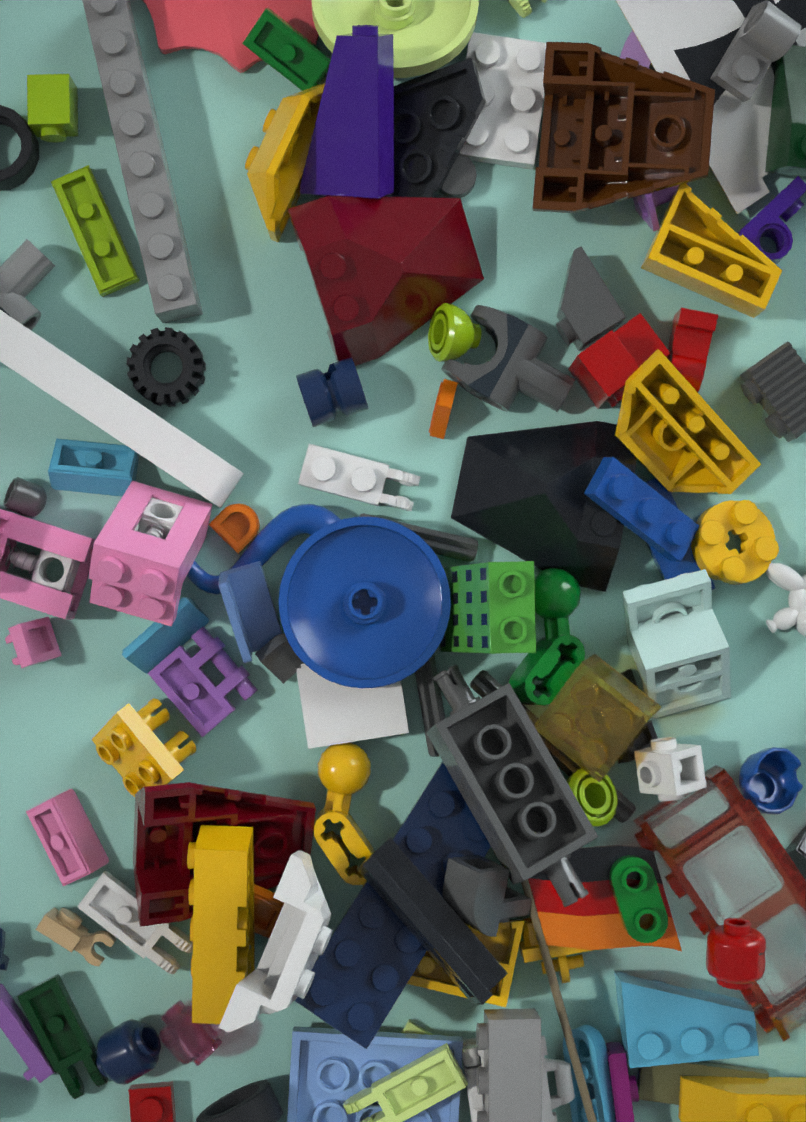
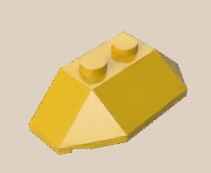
[245,83,325,242]
[615,349,761,494]
[678,1076,806,1122]

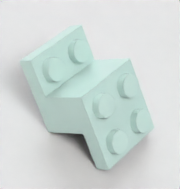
[622,569,731,720]

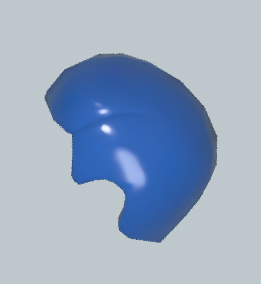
[739,747,803,815]

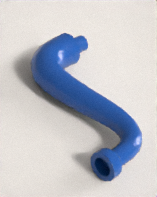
[187,504,341,595]

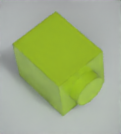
[27,74,78,143]

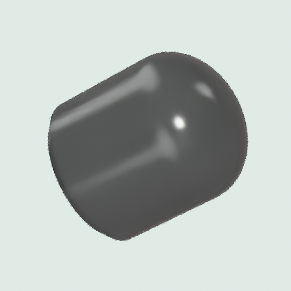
[4,477,47,517]

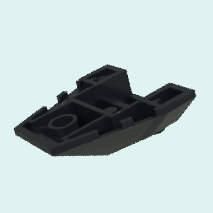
[451,421,637,592]

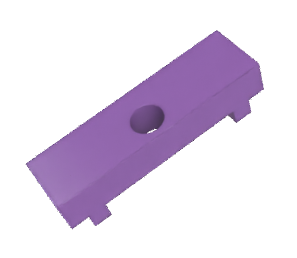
[0,983,54,1083]

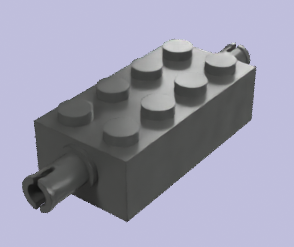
[426,664,598,907]

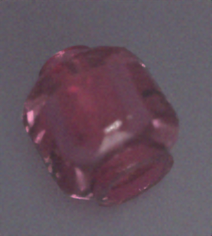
[159,1000,222,1066]

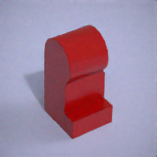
[667,307,718,392]

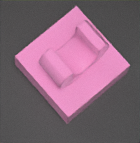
[5,617,62,668]

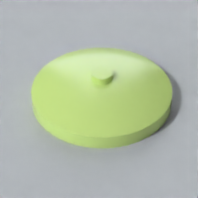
[311,0,479,78]

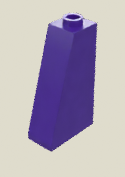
[300,25,394,198]

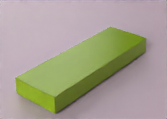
[51,165,140,297]

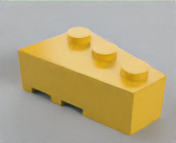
[641,183,782,318]

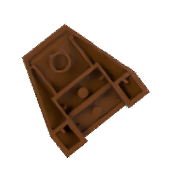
[532,42,715,213]

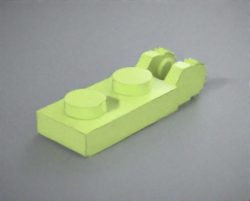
[343,1043,468,1122]

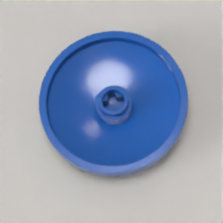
[279,517,451,688]

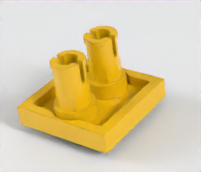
[92,698,196,797]

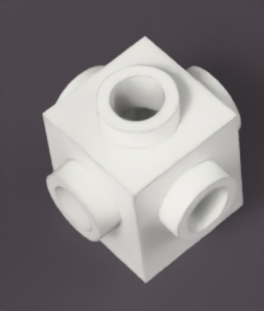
[634,737,707,801]

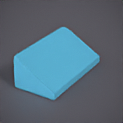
[48,438,139,496]
[122,597,209,674]

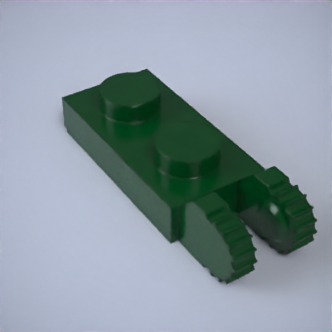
[17,974,108,1099]

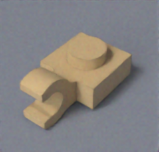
[36,907,116,966]

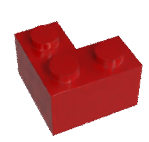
[568,313,670,409]

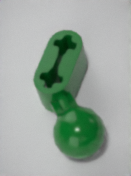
[509,568,585,706]

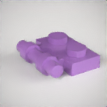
[148,627,258,737]

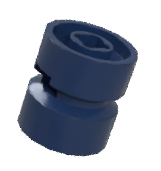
[296,357,369,427]

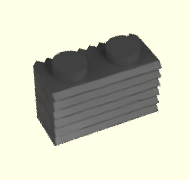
[740,341,806,442]

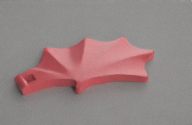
[142,0,319,73]

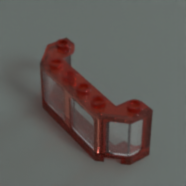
[633,765,806,1042]

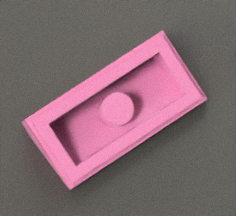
[26,789,109,886]

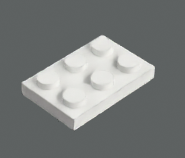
[459,32,546,170]

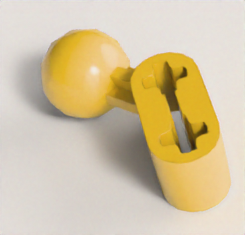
[314,742,375,885]

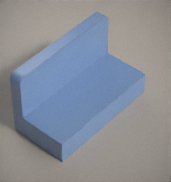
[218,561,283,663]

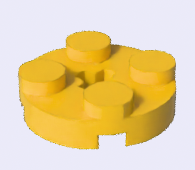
[691,500,779,585]

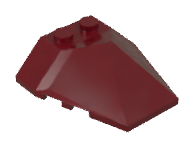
[287,196,484,366]
[133,782,316,927]

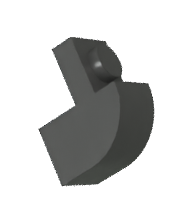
[443,855,532,937]

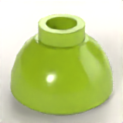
[428,303,482,362]
[566,767,618,827]

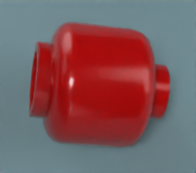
[706,918,766,990]

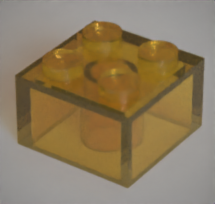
[534,654,662,783]

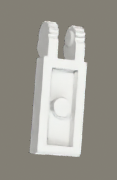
[298,444,421,511]
[77,871,193,975]

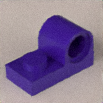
[738,176,806,264]

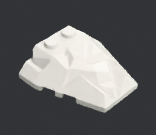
[218,850,333,1033]

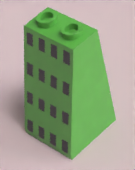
[440,561,536,654]

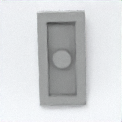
[710,0,802,102]

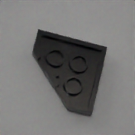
[383,58,486,198]

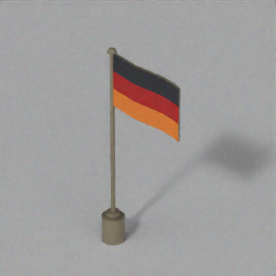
[521,845,682,1122]

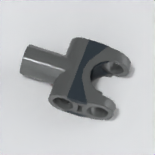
[441,305,575,412]

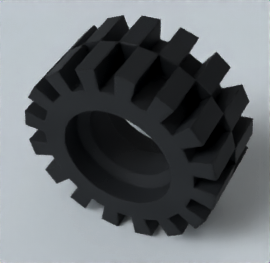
[126,327,206,407]

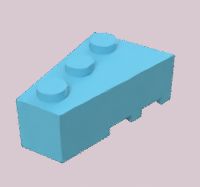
[614,970,759,1069]

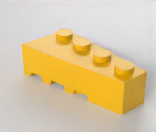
[187,825,255,1024]

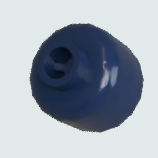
[96,1019,161,1085]

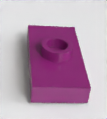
[605,1041,639,1122]

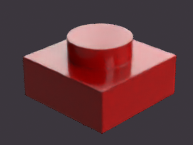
[128,1081,176,1122]

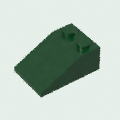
[765,45,806,177]

